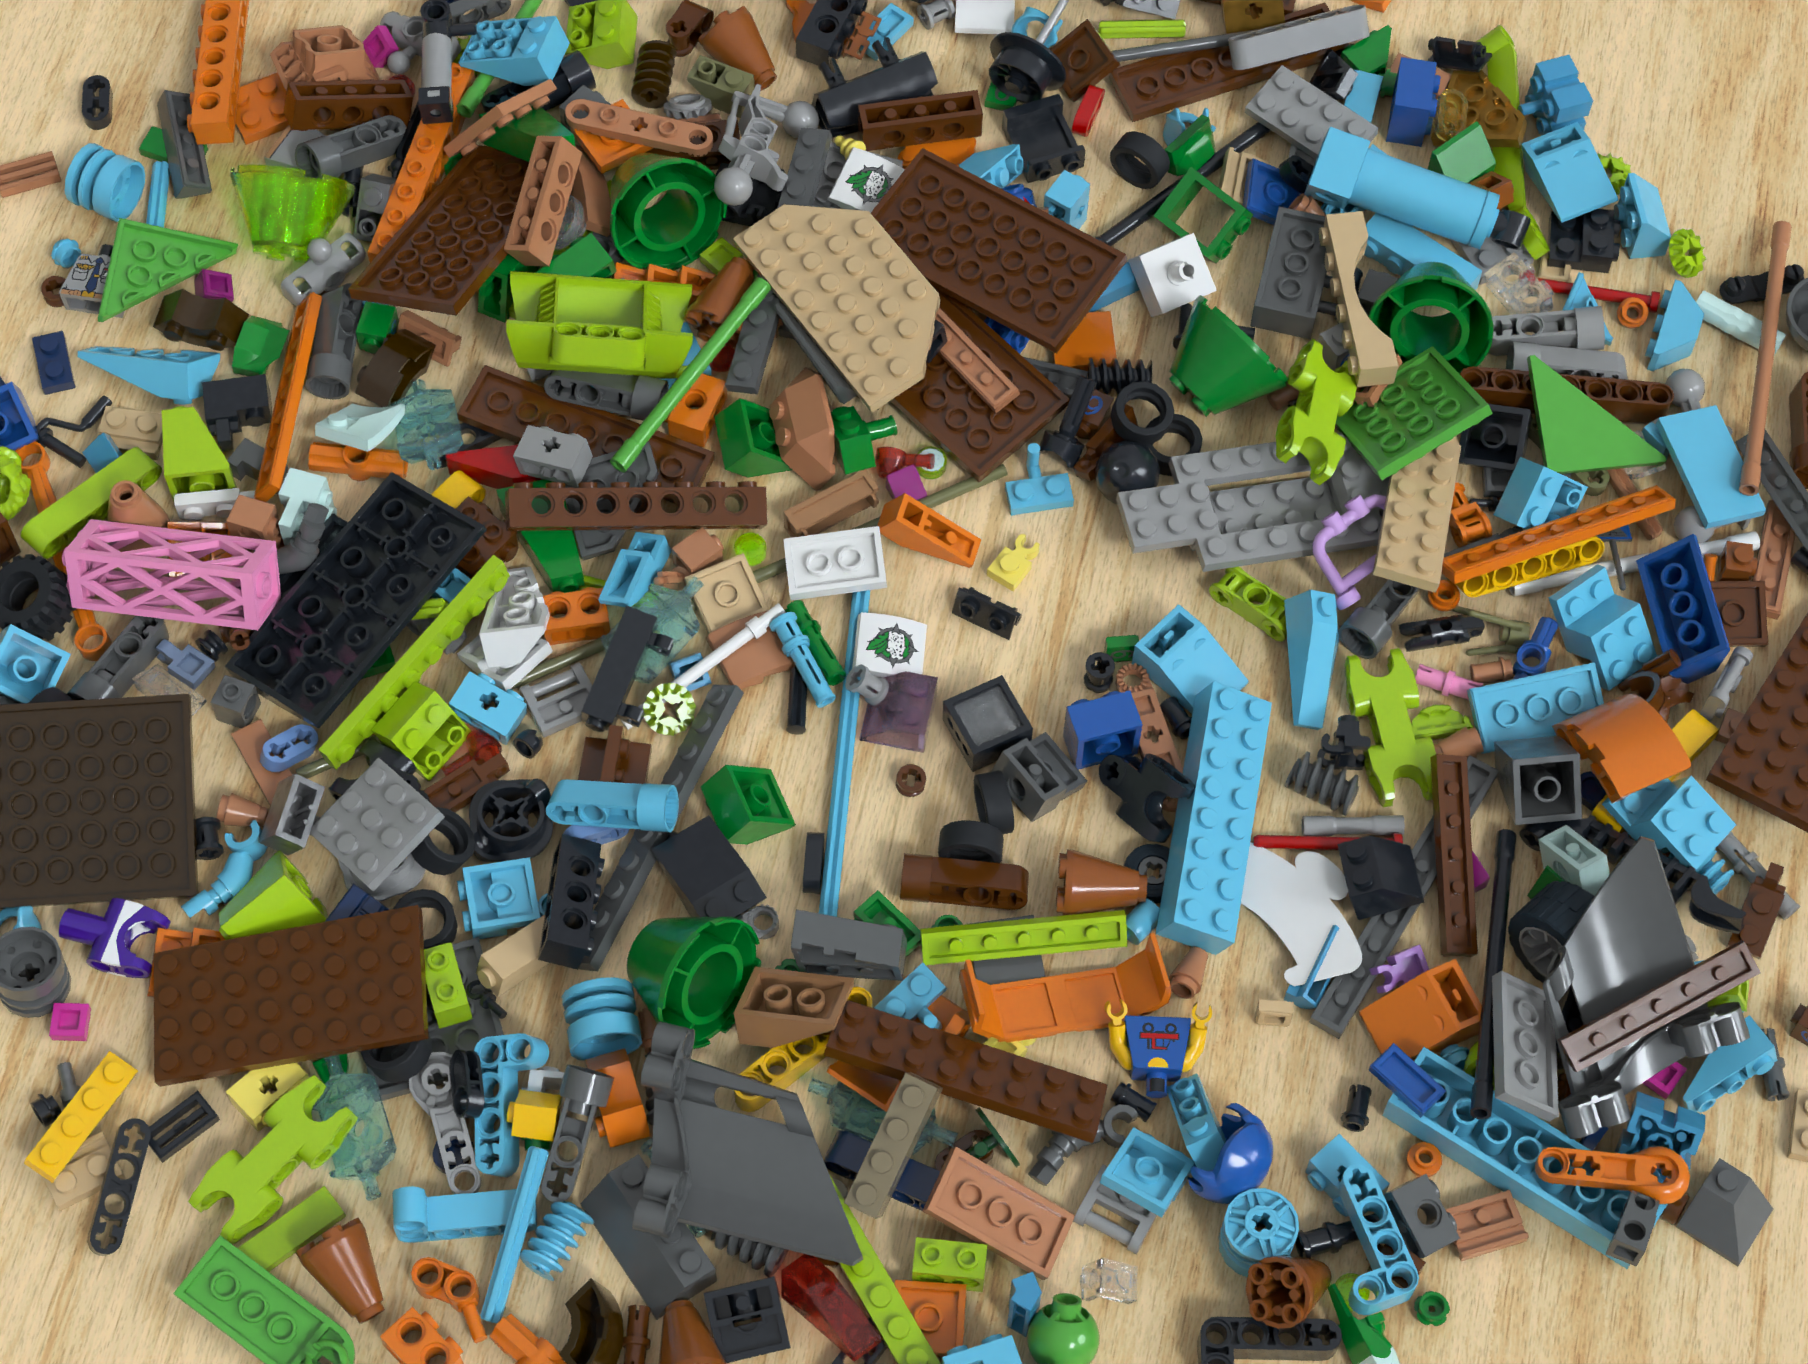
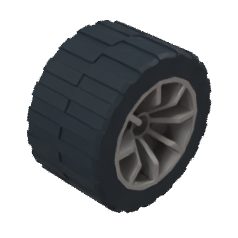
[1508,881,1594,986]

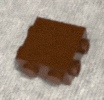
[455,496,519,579]

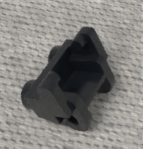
[1316,715,1371,770]

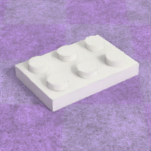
[783,526,887,601]

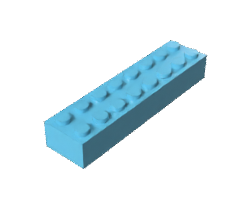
[1156,681,1272,955]
[1382,1047,1667,1269]

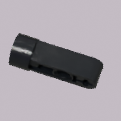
[481,50,596,113]

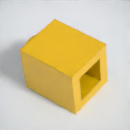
[507,1090,562,1142]

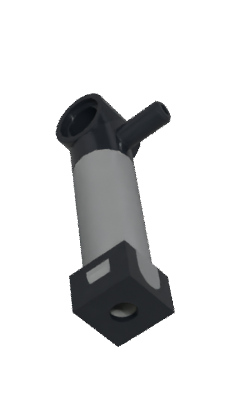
[418,0,477,124]

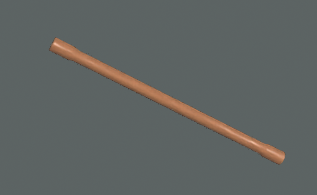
[1739,221,1792,496]

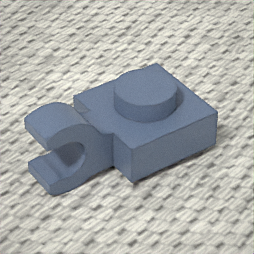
[155,639,215,690]

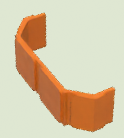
[959,933,1171,1042]

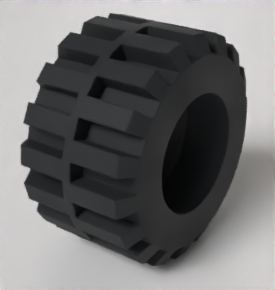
[0,554,76,641]

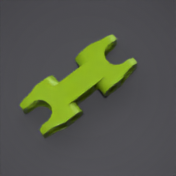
[1275,338,1357,485]
[1345,648,1436,807]
[188,1075,358,1245]

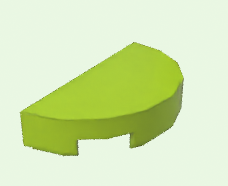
[1411,705,1473,740]

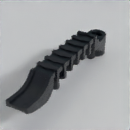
[1519,814,1747,934]

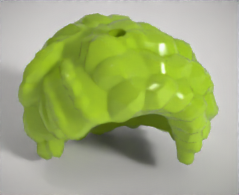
[0,446,31,521]

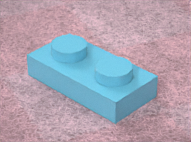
[859,3,914,61]

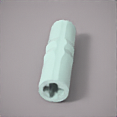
[1696,290,1786,356]

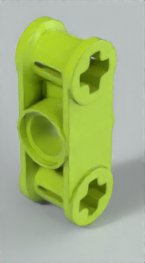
[1209,566,1287,642]

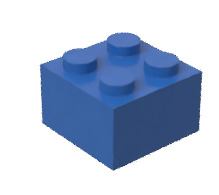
[1386,57,1441,147]
[1063,690,1143,770]

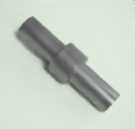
[57,1062,81,1107]

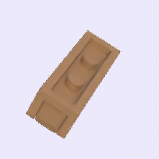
[783,469,879,538]

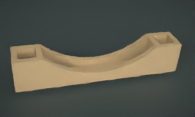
[1319,211,1398,387]

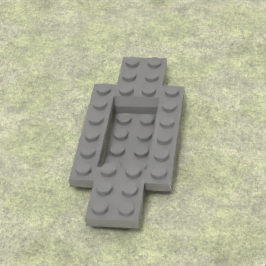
[1116,432,1390,572]

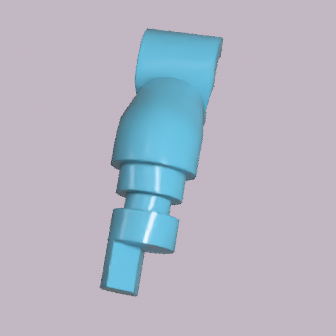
[181,820,268,918]

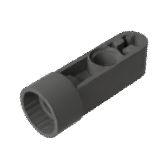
[295,115,406,185]
[305,283,363,400]
[544,370,669,421]
[1338,579,1421,659]
[67,616,169,700]
[541,1065,614,1202]

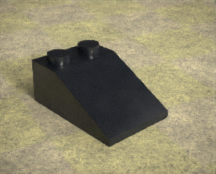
[651,815,767,918]

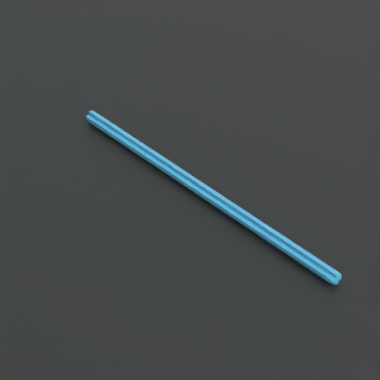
[819,590,870,917]

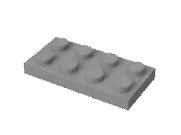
[1245,65,1378,159]
[1492,971,1559,1122]

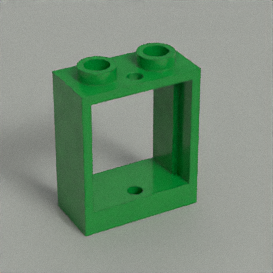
[1154,167,1253,264]

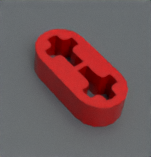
[1072,85,1105,137]

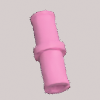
[1415,664,1483,700]

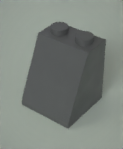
[1494,736,1582,825]

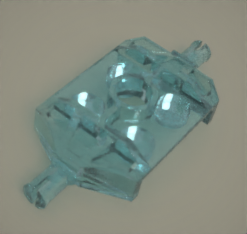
[390,379,463,470]
[601,576,704,684]
[312,1055,397,1201]
[808,1077,958,1155]

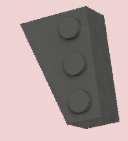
[791,909,907,981]

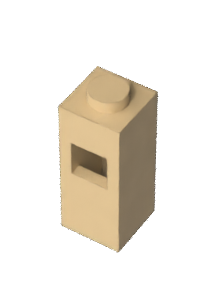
[476,915,550,997]

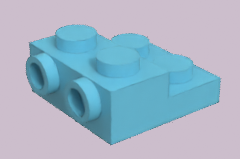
[457,857,540,939]
[1100,1127,1195,1218]

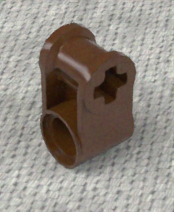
[666,0,714,57]

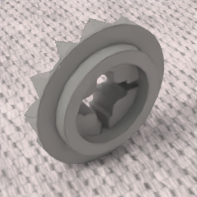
[664,94,712,120]

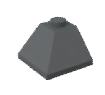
[1676,1158,1773,1266]

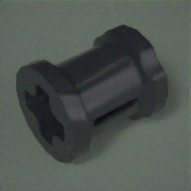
[1084,652,1115,693]
[196,817,224,860]

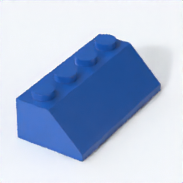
[1636,534,1730,684]

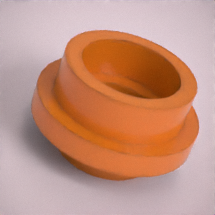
[1617,297,1649,329]
[1427,580,1460,611]
[1406,1142,1442,1177]

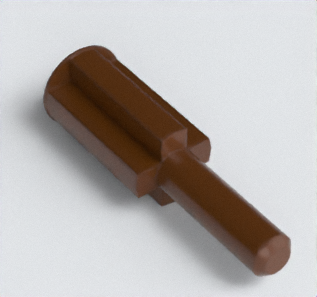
[1618,649,1681,692]

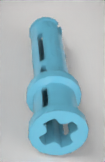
[769,612,836,708]

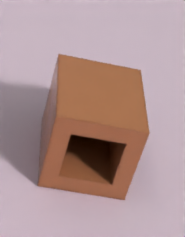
[672,527,724,575]

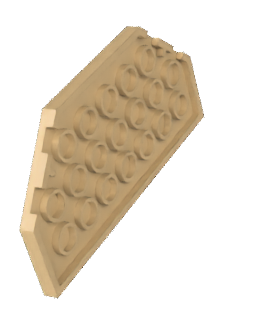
[733,204,941,413]

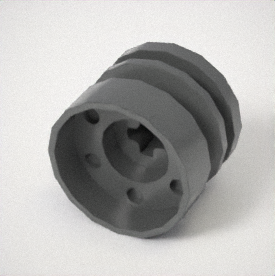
[0,927,71,1018]

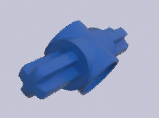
[1513,617,1558,680]

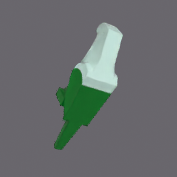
[1327,1284,1400,1364]

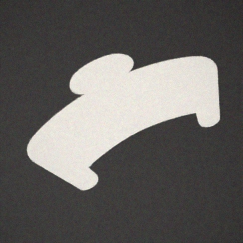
[1241,842,1362,986]

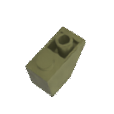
[687,55,755,118]

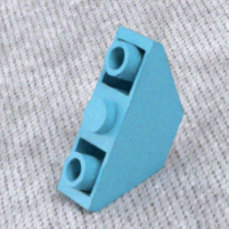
[959,144,1024,189]
[1645,279,1704,371]

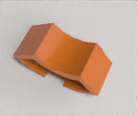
[585,1048,651,1148]

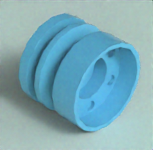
[64,143,145,222]
[561,977,642,1061]
[1218,1188,1299,1277]

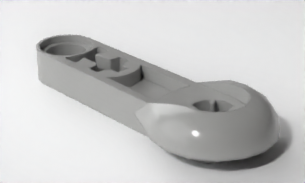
[409,1052,481,1194]

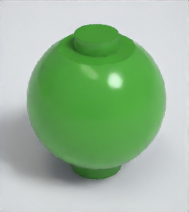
[1027,1293,1100,1364]

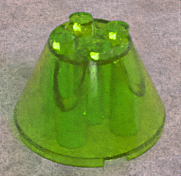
[230,165,355,263]

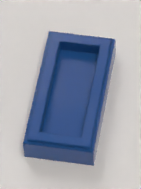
[1369,1043,1446,1118]

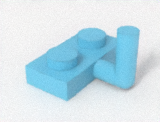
[1005,443,1074,516]
[874,962,947,1030]

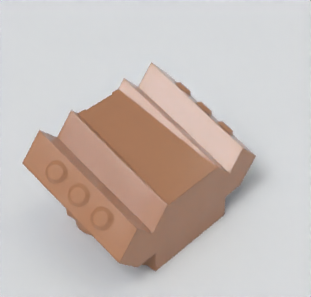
[270,25,380,91]

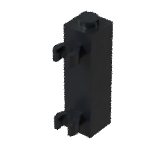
[581,606,674,732]

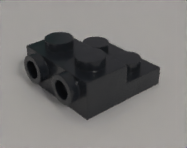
[1547,209,1620,273]

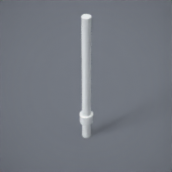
[620,603,786,730]

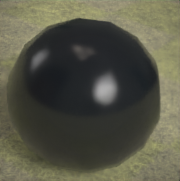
[1095,440,1160,505]

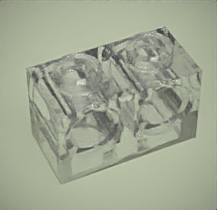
[1484,252,1554,315]

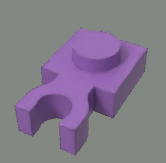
[1369,945,1429,994]

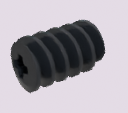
[1088,358,1152,396]

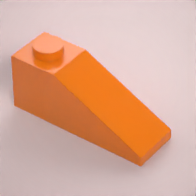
[877,493,981,568]

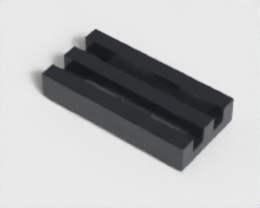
[141,1091,220,1163]

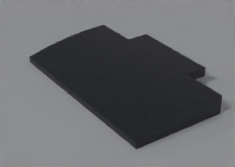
[225,472,487,728]

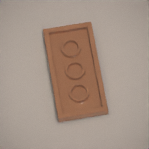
[922,1147,1075,1280]

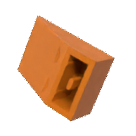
[1358,959,1482,1061]

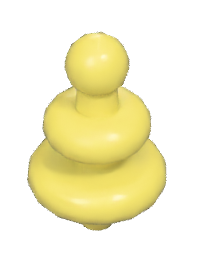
[834,135,866,160]

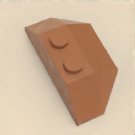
[769,367,836,490]

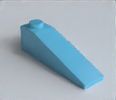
[78,346,220,405]
[1284,590,1339,730]

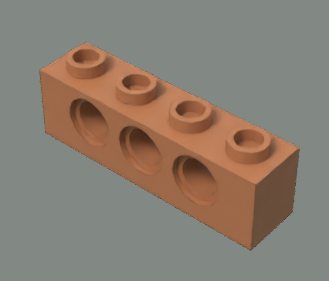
[504,136,582,267]

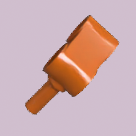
[411,1257,487,1343]

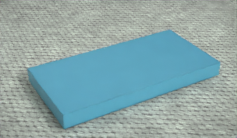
[1656,405,1766,529]
[1467,662,1604,754]

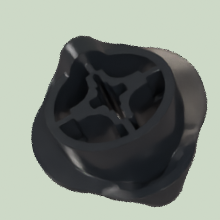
[469,779,553,862]

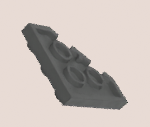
[565,442,659,561]

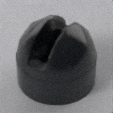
[513,729,543,759]

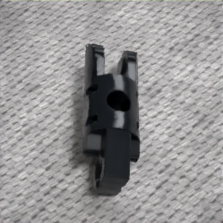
[1399,615,1485,652]

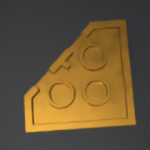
[1431,70,1527,148]

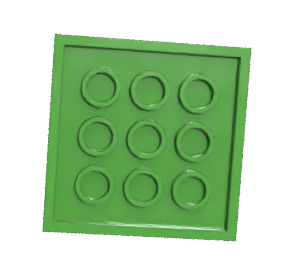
[1335,346,1492,480]

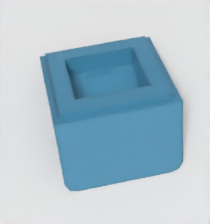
[82,432,123,473]
[667,652,712,691]

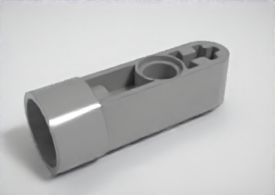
[1488,306,1605,356]
[1506,341,1628,380]

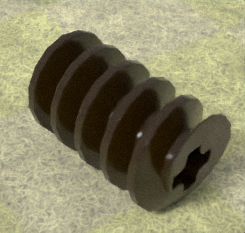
[631,40,677,109]

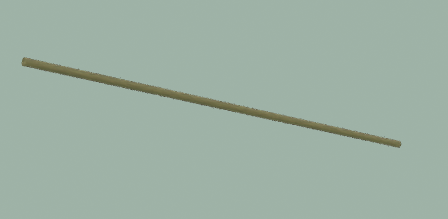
[295,464,1008,779]

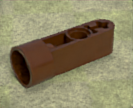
[1789,372,1808,489]
[900,853,1029,910]

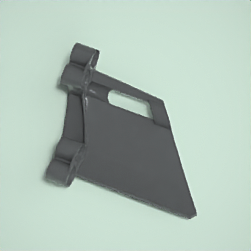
[1542,836,1750,1139]
[633,1021,863,1266]

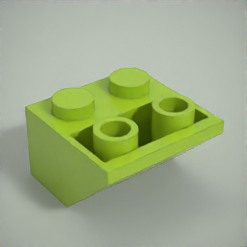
[565,0,638,69]
[371,681,473,781]

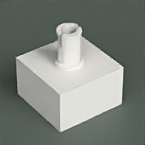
[1128,233,1217,317]

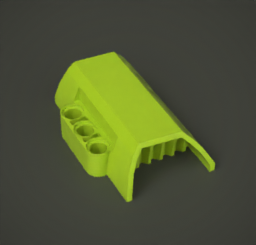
[506,271,693,379]

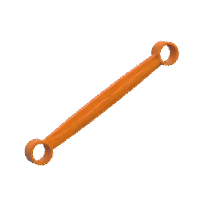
[15,441,112,661]

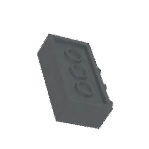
[1250,207,1337,340]

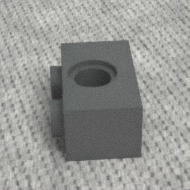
[1383,1174,1460,1258]

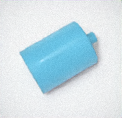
[1126,899,1160,945]

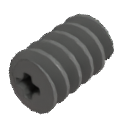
[1285,751,1359,816]
[711,1231,789,1277]

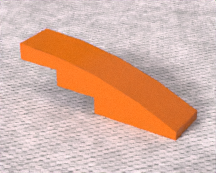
[611,262,716,307]

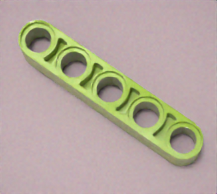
[20,447,162,559]

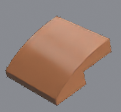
[706,610,795,689]

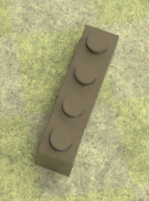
[844,1072,943,1219]

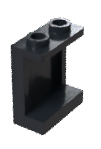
[1002,94,1086,183]

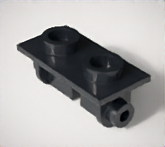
[1428,36,1493,73]
[952,587,1022,640]

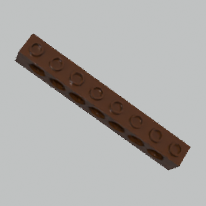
[505,481,767,531]

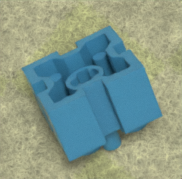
[1518,55,1593,136]
[1614,1091,1706,1183]

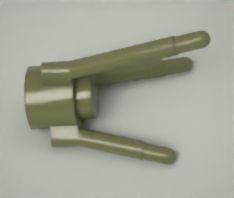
[1453,606,1530,656]

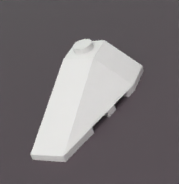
[479,566,550,668]

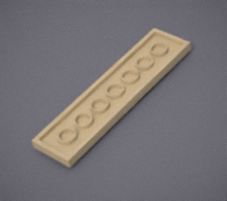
[1372,433,1461,593]

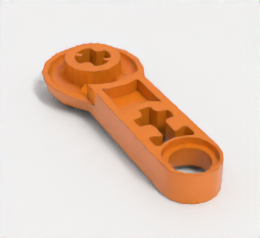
[1535,1146,1690,1205]

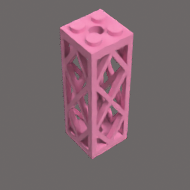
[62,519,281,631]

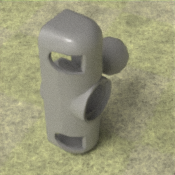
[380,11,461,74]
[281,233,366,306]

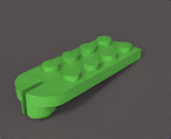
[173,1236,355,1364]

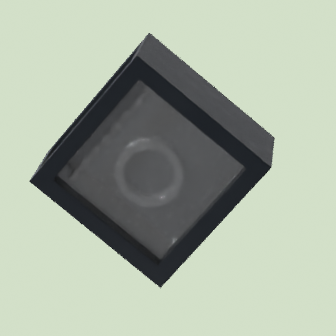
[942,675,1033,772]

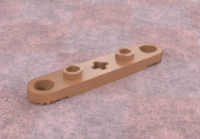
[565,99,713,157]
[1115,663,1183,812]

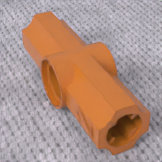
[308,442,409,481]
[489,1314,566,1364]

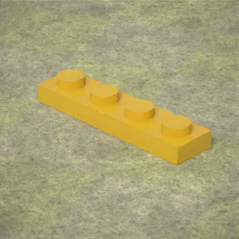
[24,1051,138,1183]

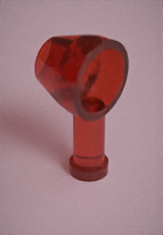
[875,447,935,479]
[441,729,502,776]

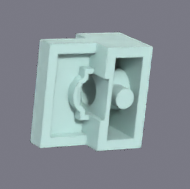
[278,467,337,546]

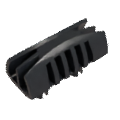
[811,37,938,138]

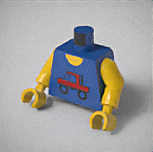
[1104,999,1212,1098]

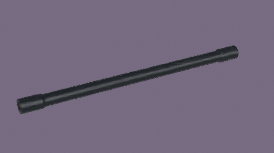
[1095,122,1272,246]
[1470,829,1517,1119]

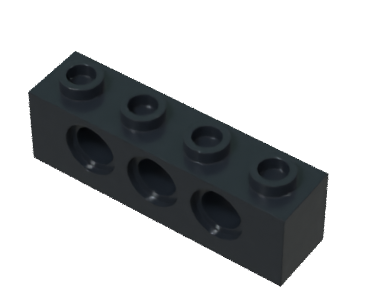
[796,0,868,68]
[538,834,605,970]

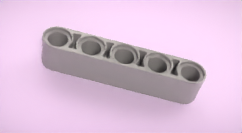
[1228,5,1370,70]

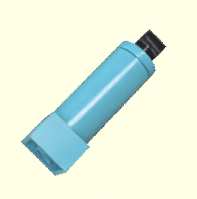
[1304,127,1531,250]

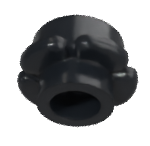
[30,1094,62,1127]

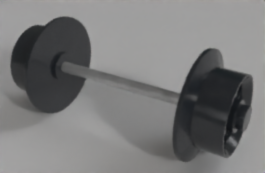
[989,0,1069,103]

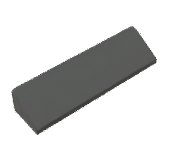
[157,90,212,199]
[774,303,857,404]

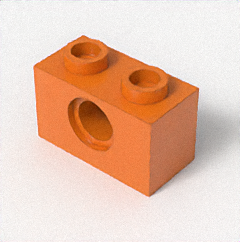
[665,373,728,448]

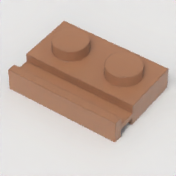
[1445,1190,1529,1261]

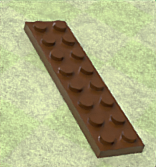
[1109,3,1349,122]
[457,365,715,504]
[823,1000,1108,1143]

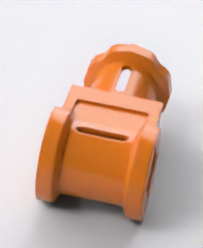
[1449,483,1492,548]

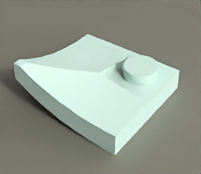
[315,404,405,452]

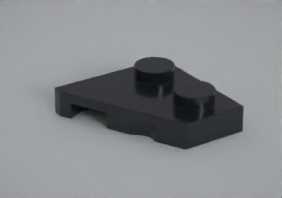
[1309,48,1358,100]

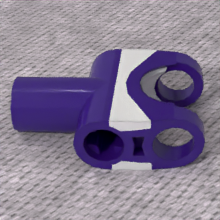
[59,898,170,978]

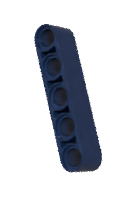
[824,1130,940,1211]

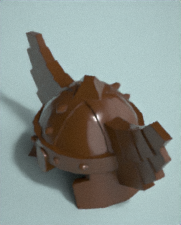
[1628,671,1695,723]

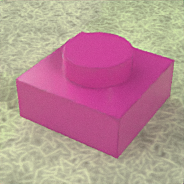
[362,25,399,68]
[49,1003,91,1041]
[1642,1062,1687,1099]

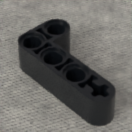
[1197,1317,1342,1364]

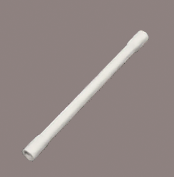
[1509,531,1760,597]

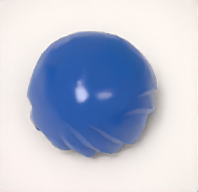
[1188,1103,1273,1204]

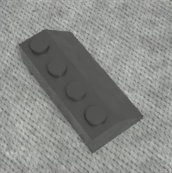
[581,1154,717,1320]

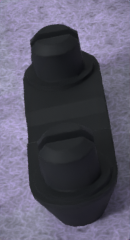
[1719,264,1805,305]

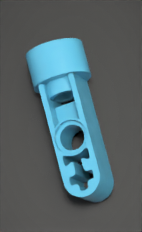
[546,779,679,832]

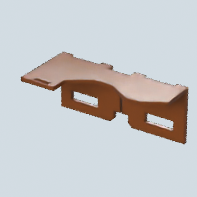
[843,11,882,60]

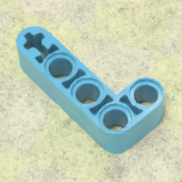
[474,1033,549,1178]
[1338,1163,1419,1315]
[392,1187,537,1243]

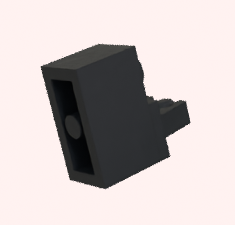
[202,374,273,451]

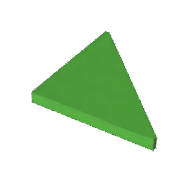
[98,218,238,322]
[1527,355,1667,474]

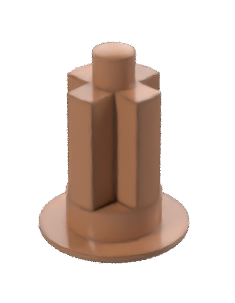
[653,566,690,595]

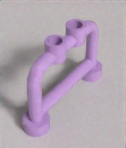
[1312,494,1386,611]

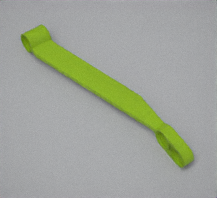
[1476,25,1550,260]

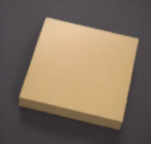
[684,553,770,634]

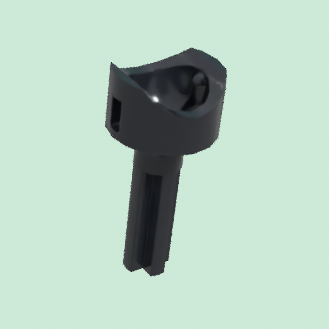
[1039,375,1097,468]

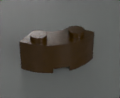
[153,289,249,351]
[355,329,436,407]
[559,1278,624,1364]

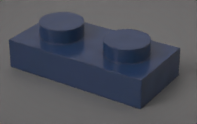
[32,331,76,395]

